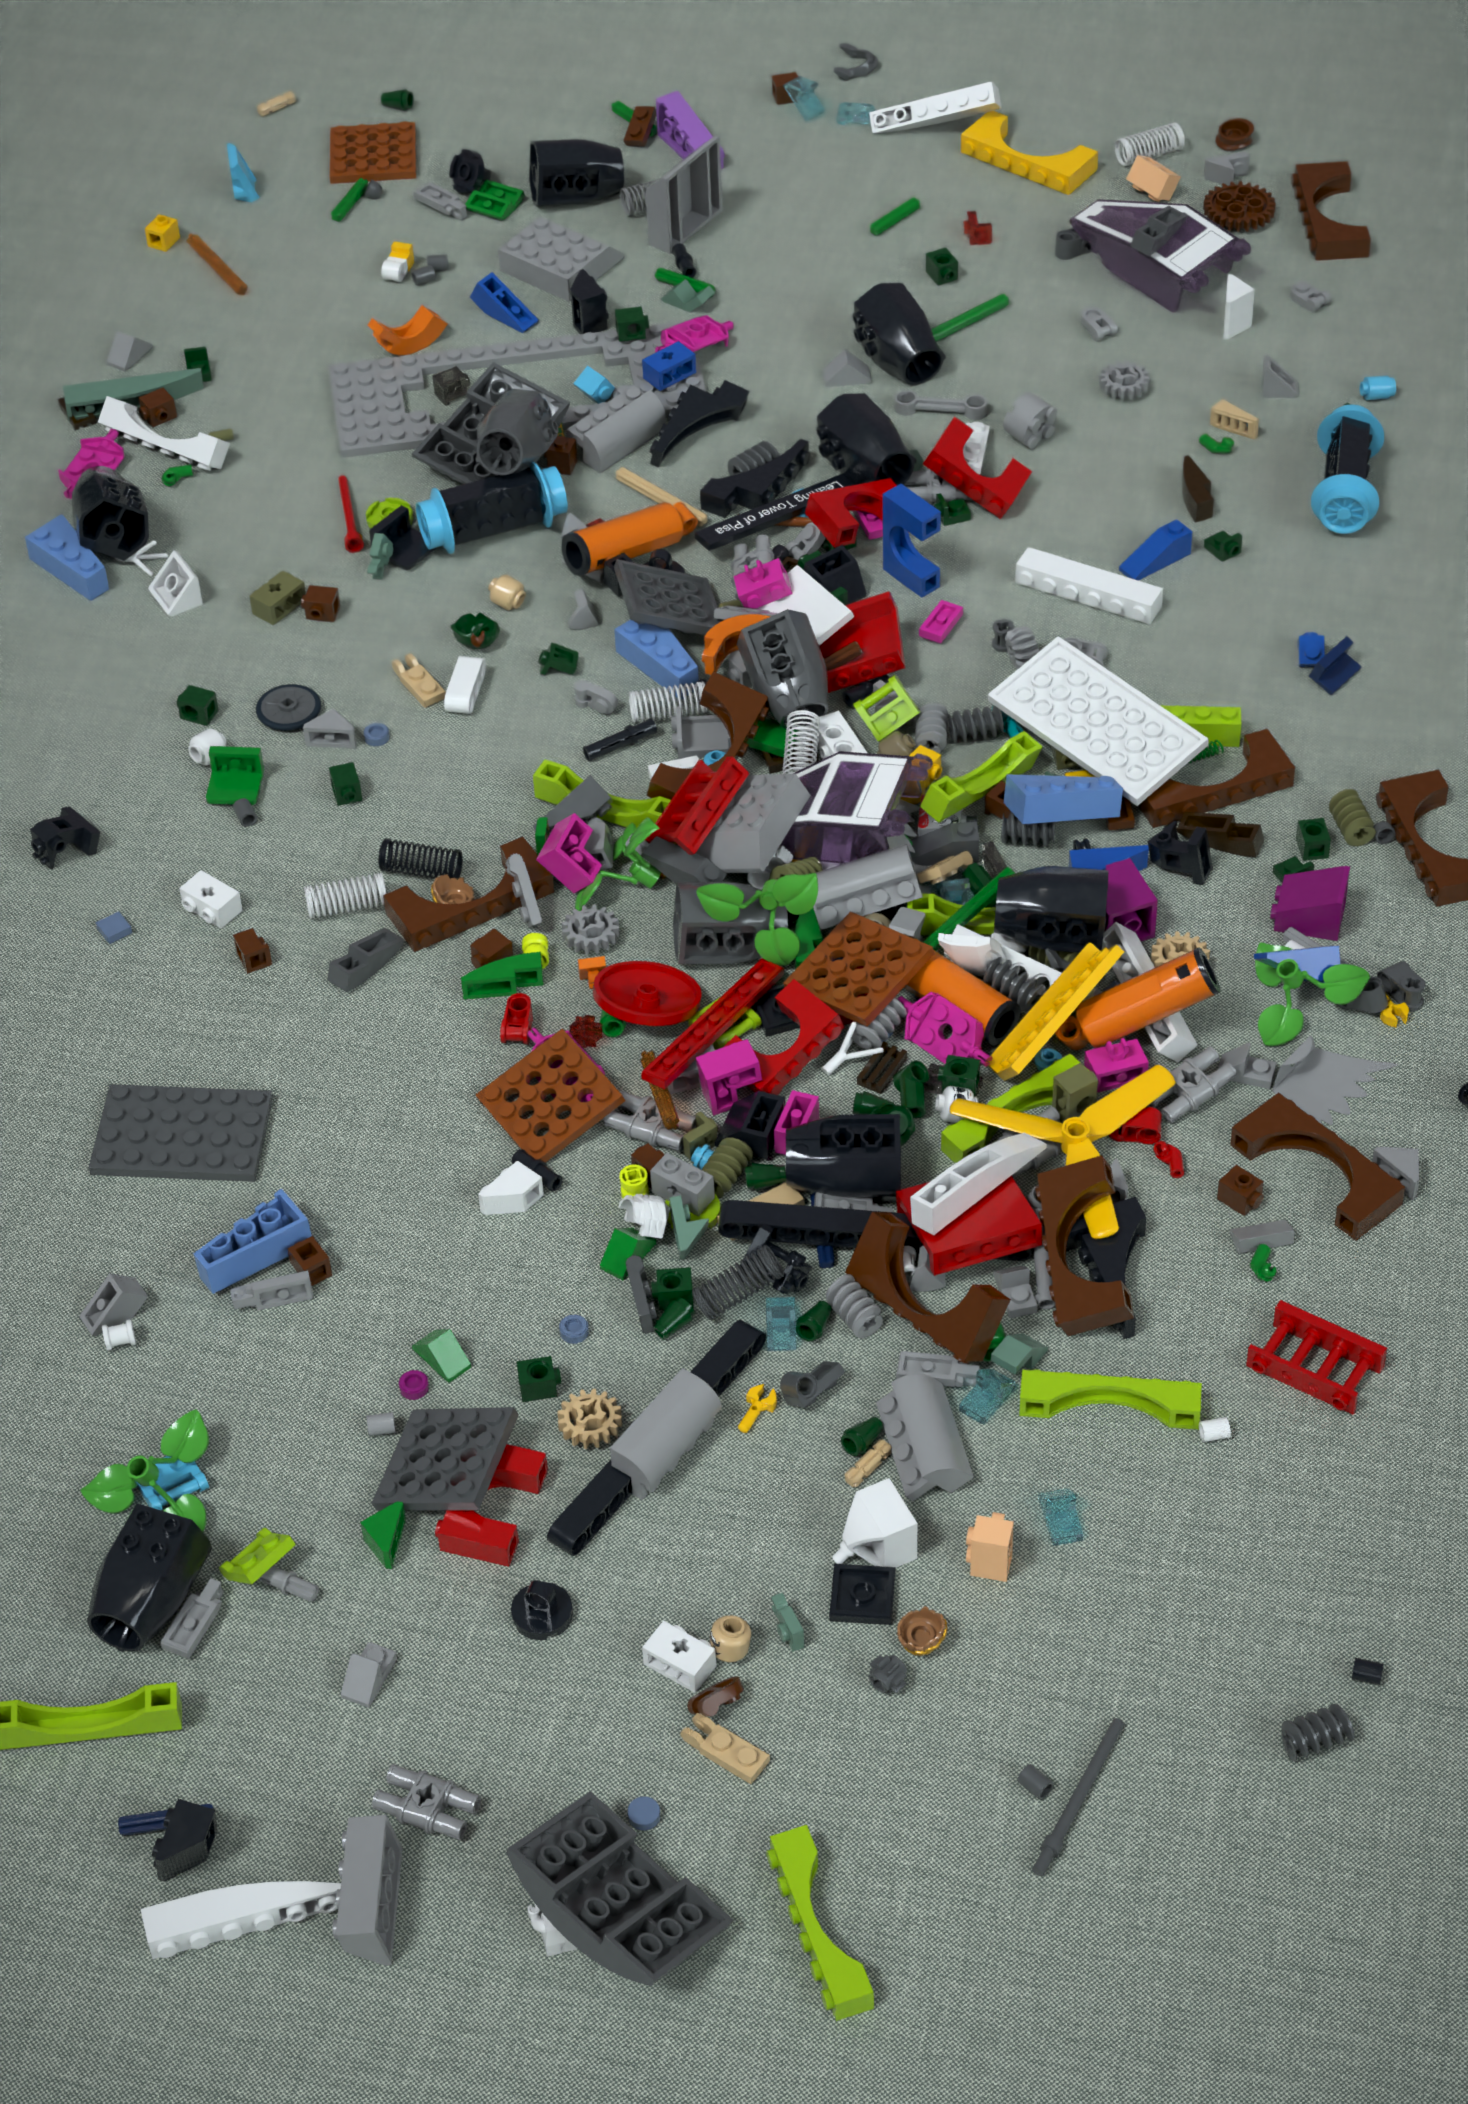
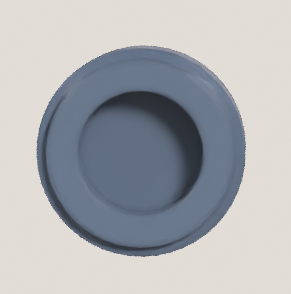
[364,723,390,746]
[559,1314,589,1344]
[628,1796,660,1831]

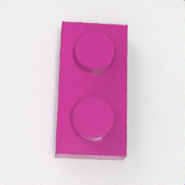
[852,510,883,540]
[919,600,963,644]

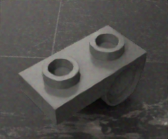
[780,1361,845,1408]

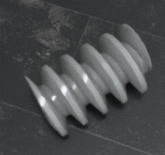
[915,703,948,754]
[851,997,907,1049]
[826,1274,883,1338]

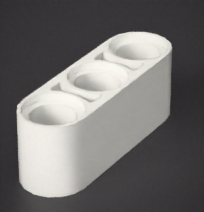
[444,656,486,714]

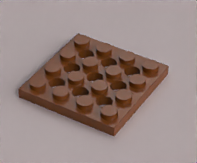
[329,121,416,184]
[783,911,935,1027]
[475,1028,625,1163]

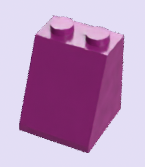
[1104,858,1158,942]
[1270,866,1350,941]

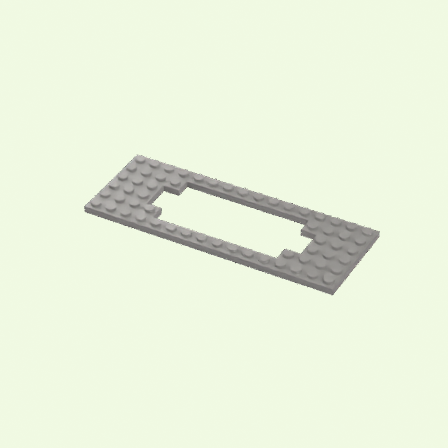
[328,321,706,458]

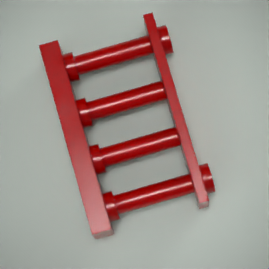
[645,756,749,855]
[1246,1300,1387,1415]

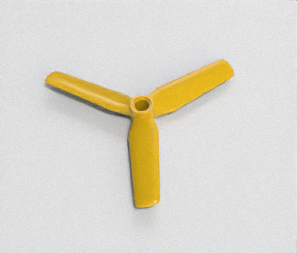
[949,1065,1175,1239]

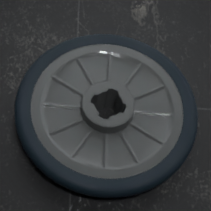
[256,684,321,731]

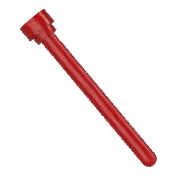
[338,475,364,553]

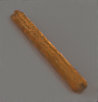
[186,233,248,296]
[640,1050,680,1130]

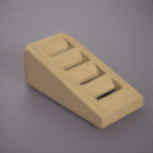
[1210,399,1259,440]

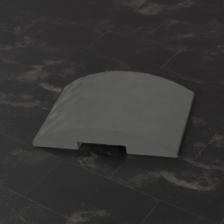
[412,362,570,484]
[506,1791,734,1986]

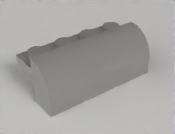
[567,385,666,473]
[813,844,923,929]
[610,1368,722,1500]
[876,1374,974,1501]

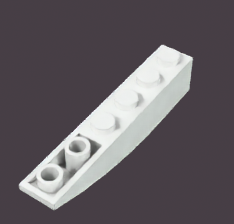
[869,81,1002,134]
[910,1133,1047,1235]
[141,1881,341,1959]

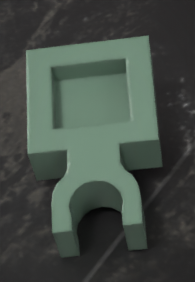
[367,533,393,580]
[771,1593,804,1652]

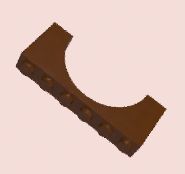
[1291,161,1371,261]
[647,671,769,800]
[1138,728,1295,828]
[1376,769,1468,907]
[383,836,554,952]
[1230,1092,1405,1241]
[1035,1155,1134,1337]
[845,1212,1011,1363]

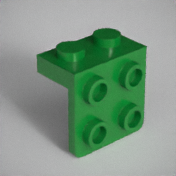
[206,746,264,805]

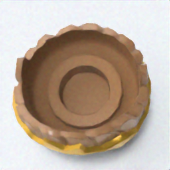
[431,874,475,904]
[897,1606,947,1656]

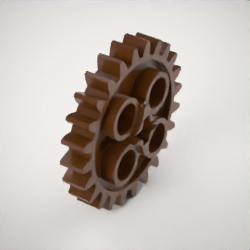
[1203,181,1276,232]

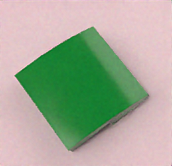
[465,179,525,220]
[747,717,808,757]

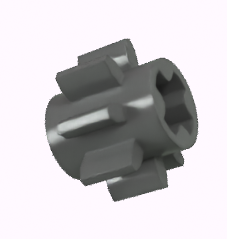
[868,1655,907,1693]

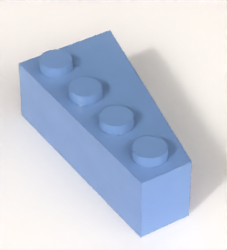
[25,514,109,601]
[614,620,699,700]
[1004,774,1123,824]
[193,1188,312,1294]

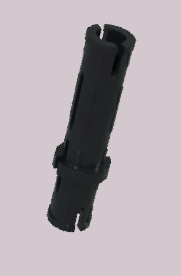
[583,718,657,762]

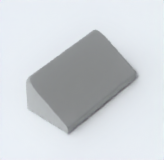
[1230,1220,1295,1254]

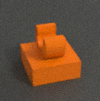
[578,956,606,989]

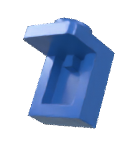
[1297,632,1325,667]

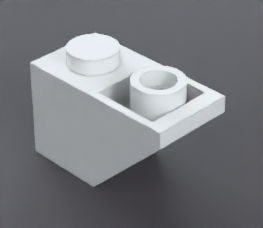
[478,1161,544,1215]

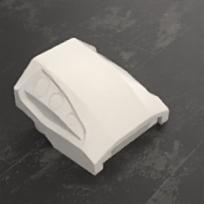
[938,933,1006,976]

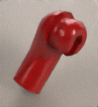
[1153,1141,1184,1178]

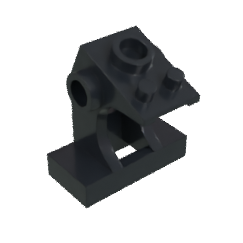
[30,806,100,869]
[1147,821,1213,885]
[736,1223,812,1294]

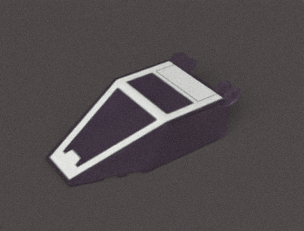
[1069,199,1252,313]
[779,751,933,863]

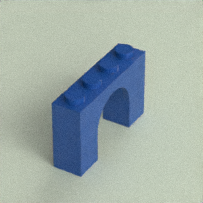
[883,484,941,598]

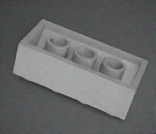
[332,1815,403,1966]

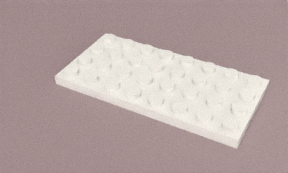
[988,636,1208,806]

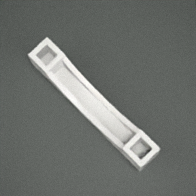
[98,396,230,471]

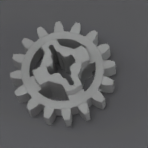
[1099,360,1150,400]
[562,904,620,955]

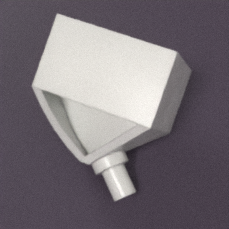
[832,1478,917,1567]

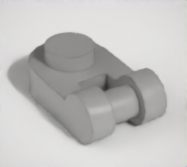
[1290,281,1332,312]
[1081,307,1118,341]
[786,522,825,560]
[574,680,618,714]

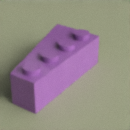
[656,90,725,169]

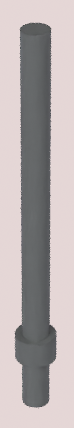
[1032,1718,1125,1876]

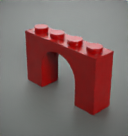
[923,416,1032,519]
[805,478,909,547]
[724,979,845,1095]
[435,1444,548,1567]

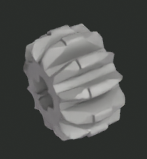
[1005,626,1039,669]

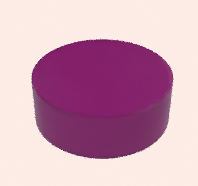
[399,1370,429,1400]

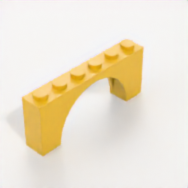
[961,111,1098,195]

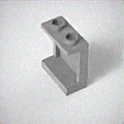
[671,707,731,759]

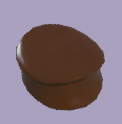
[1215,118,1254,151]

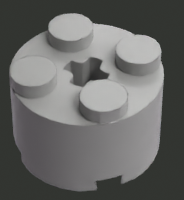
[1003,392,1058,449]

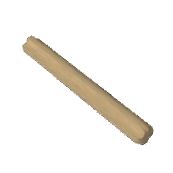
[616,467,708,527]

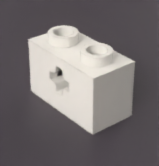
[179,870,243,929]
[642,1620,716,1693]

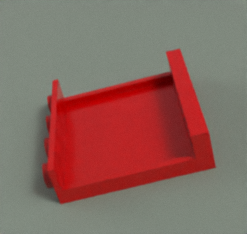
[819,591,906,693]
[896,1176,1042,1276]

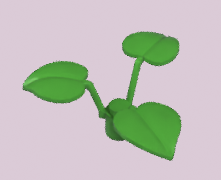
[575,817,661,911]
[696,873,818,966]
[1255,942,1370,1046]
[80,1409,209,1532]

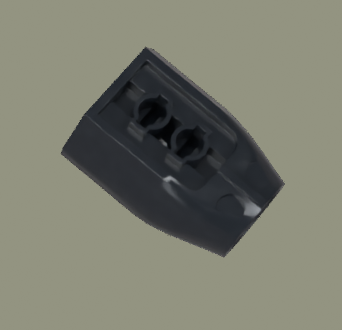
[529,139,625,205]
[852,283,946,385]
[816,393,917,485]
[72,466,149,561]
[994,866,1108,953]
[786,1114,901,1202]
[87,1503,212,1652]

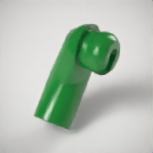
[1199,433,1234,454]
[162,464,193,486]
[1250,1244,1277,1282]

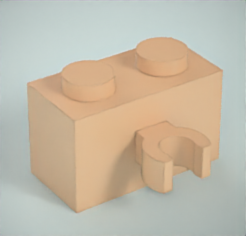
[1126,155,1181,202]
[966,1512,1014,1582]

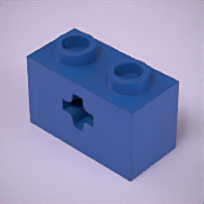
[642,341,696,391]

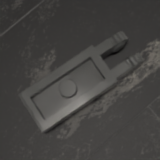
[626,1255,657,1334]

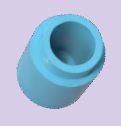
[1359,375,1396,400]

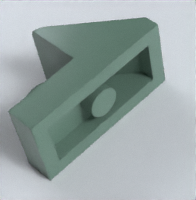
[669,1195,709,1260]

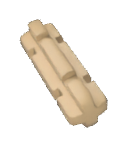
[257,91,296,117]
[844,1440,892,1488]

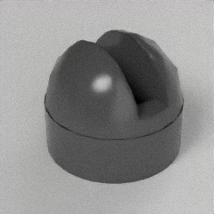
[365,179,382,199]
[1373,821,1396,844]

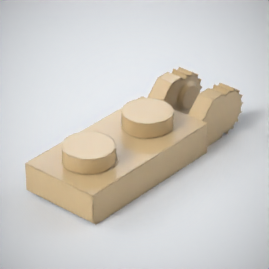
[391,653,446,708]
[917,851,973,885]
[680,1713,770,1784]

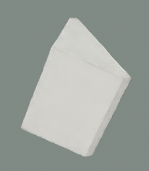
[1223,274,1255,339]
[148,550,203,617]

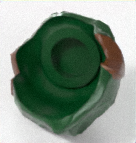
[451,612,500,649]

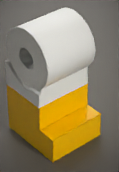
[381,241,415,282]

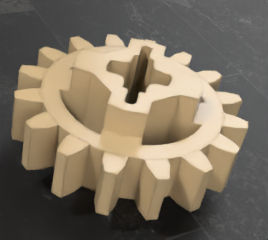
[1151,931,1210,967]
[557,1389,622,1449]

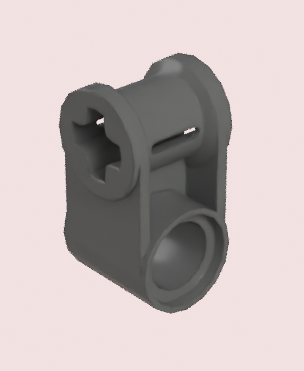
[1055,224,1099,260]
[1377,961,1425,1011]
[1336,977,1388,1013]

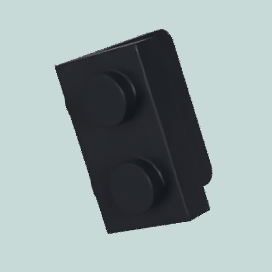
[369,505,436,570]

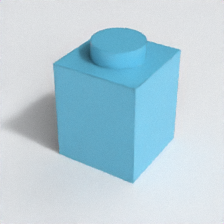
[573,365,616,404]

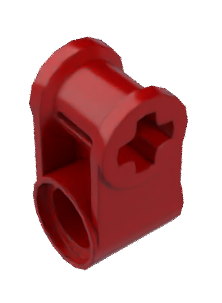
[500,993,533,1045]
[1108,1107,1162,1145]

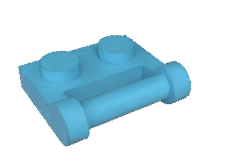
[137,1456,209,1511]

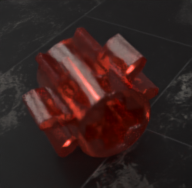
[569,1015,603,1049]

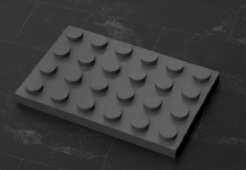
[88,1084,273,1182]

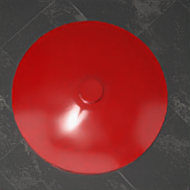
[593,961,702,1026]

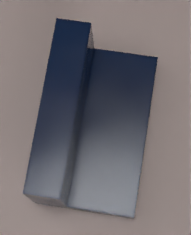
[1309,636,1362,695]

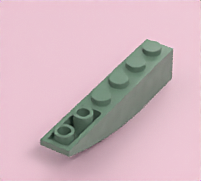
[63,368,203,422]

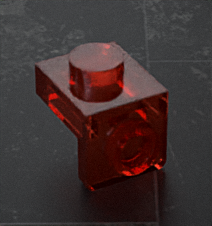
[963,211,992,245]

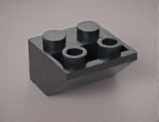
[570,269,609,334]
[803,545,867,604]
[715,1091,785,1160]
[152,1799,217,1882]

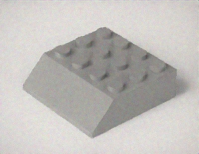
[645,135,723,254]
[498,217,624,302]
[696,773,811,873]

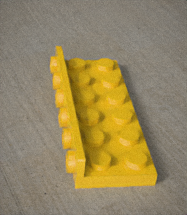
[987,943,1124,1081]

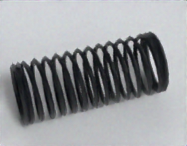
[378,838,463,880]

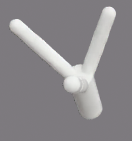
[115,540,168,576]
[822,1022,884,1075]

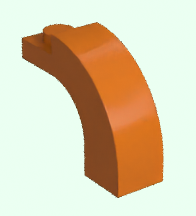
[367,305,448,355]
[702,614,771,675]

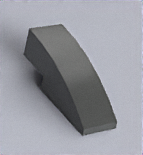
[1130,206,1188,256]
[327,928,405,992]

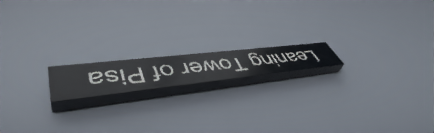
[695,474,857,551]

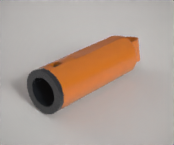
[561,502,698,576]
[876,939,1021,1046]
[1055,947,1221,1050]

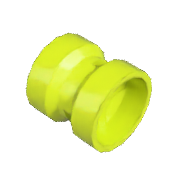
[522,933,549,969]
[620,1164,649,1199]

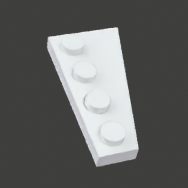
[963,422,990,474]

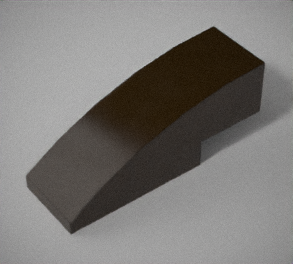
[1182,455,1214,523]
[1177,812,1264,857]

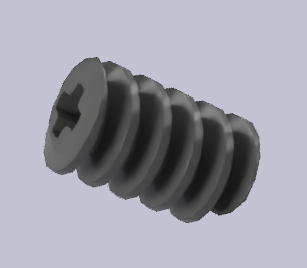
[728,441,780,476]
[948,706,1003,743]
[1001,812,1056,847]
[983,957,1045,1011]
[1281,1703,1355,1762]

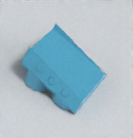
[227,143,260,203]

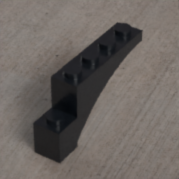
[649,380,750,467]
[700,439,811,518]
[1078,1197,1146,1339]

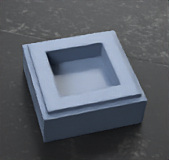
[95,911,132,944]

